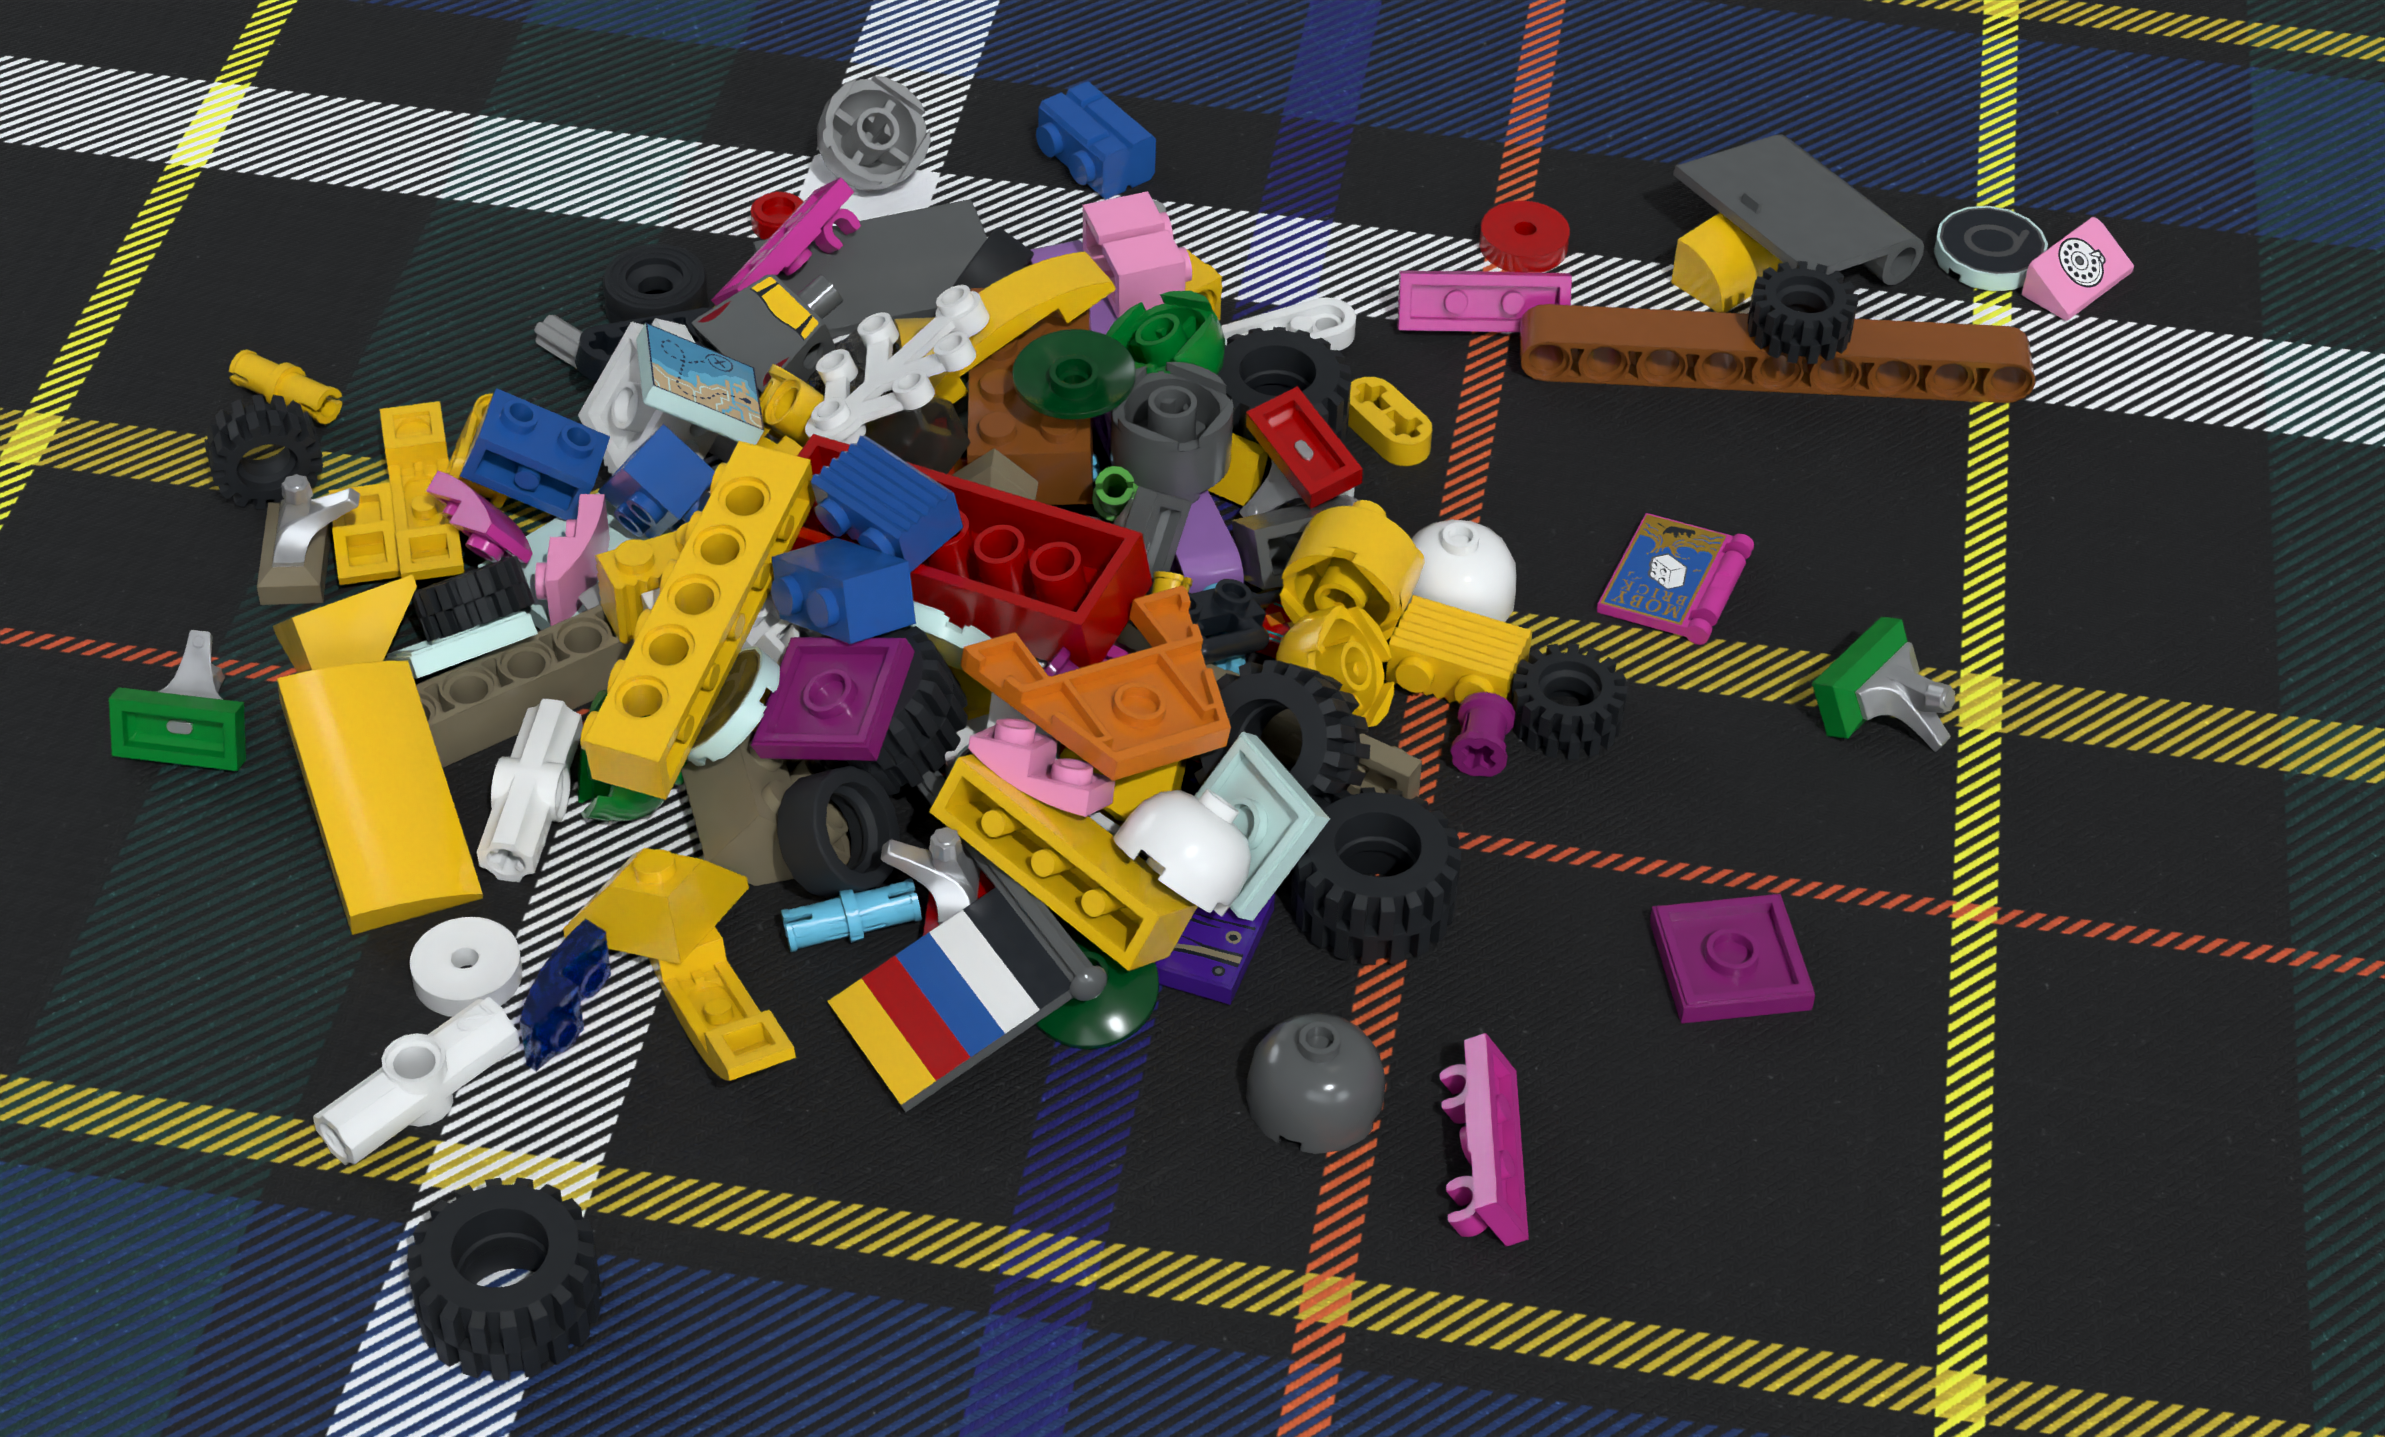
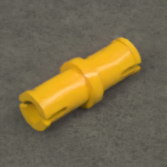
[229,349,342,424]

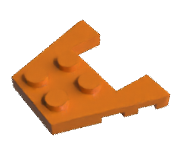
[960,585,1231,781]

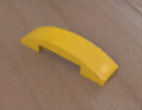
[892,251,1116,427]
[380,401,465,580]
[648,927,796,1081]

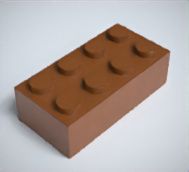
[967,288,1093,505]

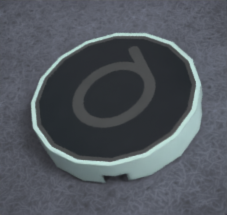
[1934,206,2048,291]
[687,646,780,766]

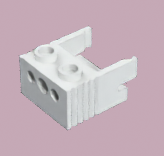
[578,318,718,475]

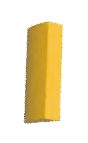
[277,661,483,935]

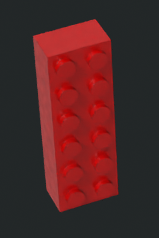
[790,434,1153,668]

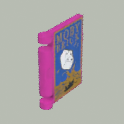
[1597,513,1754,645]

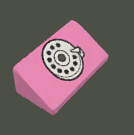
[2021,217,2134,321]

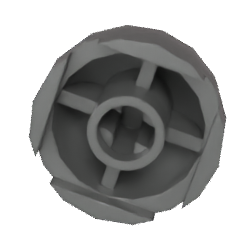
[1246,1012,1386,1154]

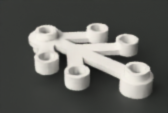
[805,285,990,445]

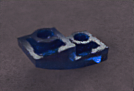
[520,919,611,1072]

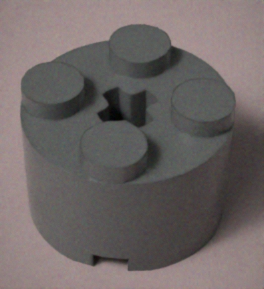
[1110,362,1234,503]

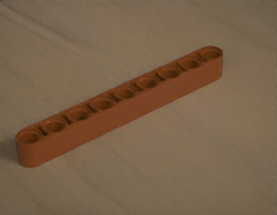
[1520,304,2035,403]

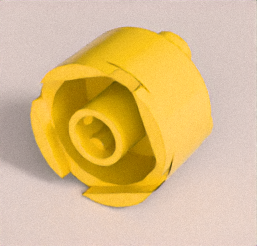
[1280,500,1425,641]

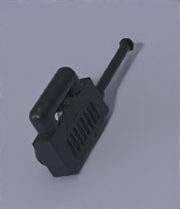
[1188,579,1283,664]

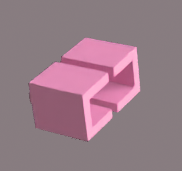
[1083,191,1192,318]

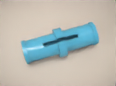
[781,878,922,952]

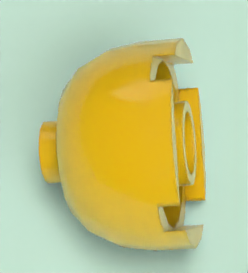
[1276,605,1394,727]

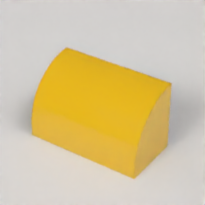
[1671,213,1783,313]

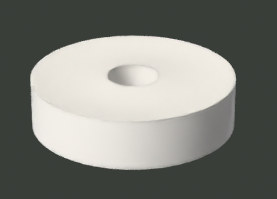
[410,917,523,1017]

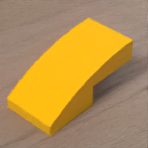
[328,482,401,585]

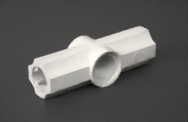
[477,699,583,882]
[313,996,520,1166]

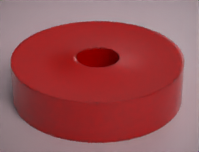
[1479,201,1570,273]

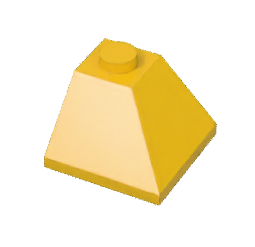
[273,574,417,673]
[563,848,749,964]

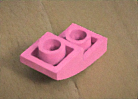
[535,494,610,625]
[968,718,1115,817]

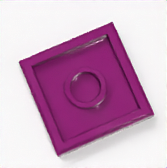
[751,637,915,761]
[1650,894,1815,1024]

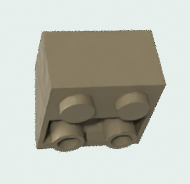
[681,731,851,886]

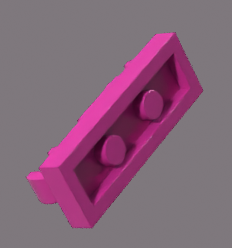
[711,177,861,306]
[1397,270,1572,332]
[1440,1033,1529,1247]

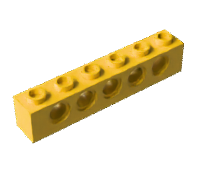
[580,441,816,800]

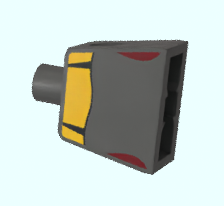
[691,274,843,397]

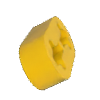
[1348,377,1432,466]

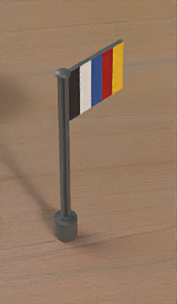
[827,769,1107,1112]

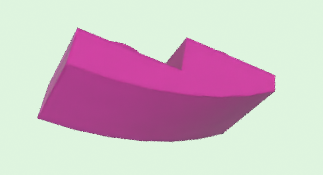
[426,471,533,564]

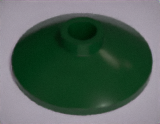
[1012,329,1136,420]
[1035,927,1159,1049]

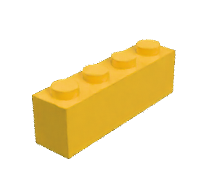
[929,754,1198,971]

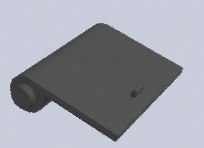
[1673,134,1924,285]

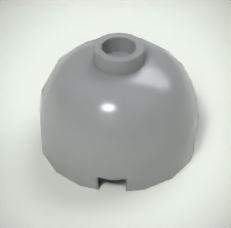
[817,76,931,190]

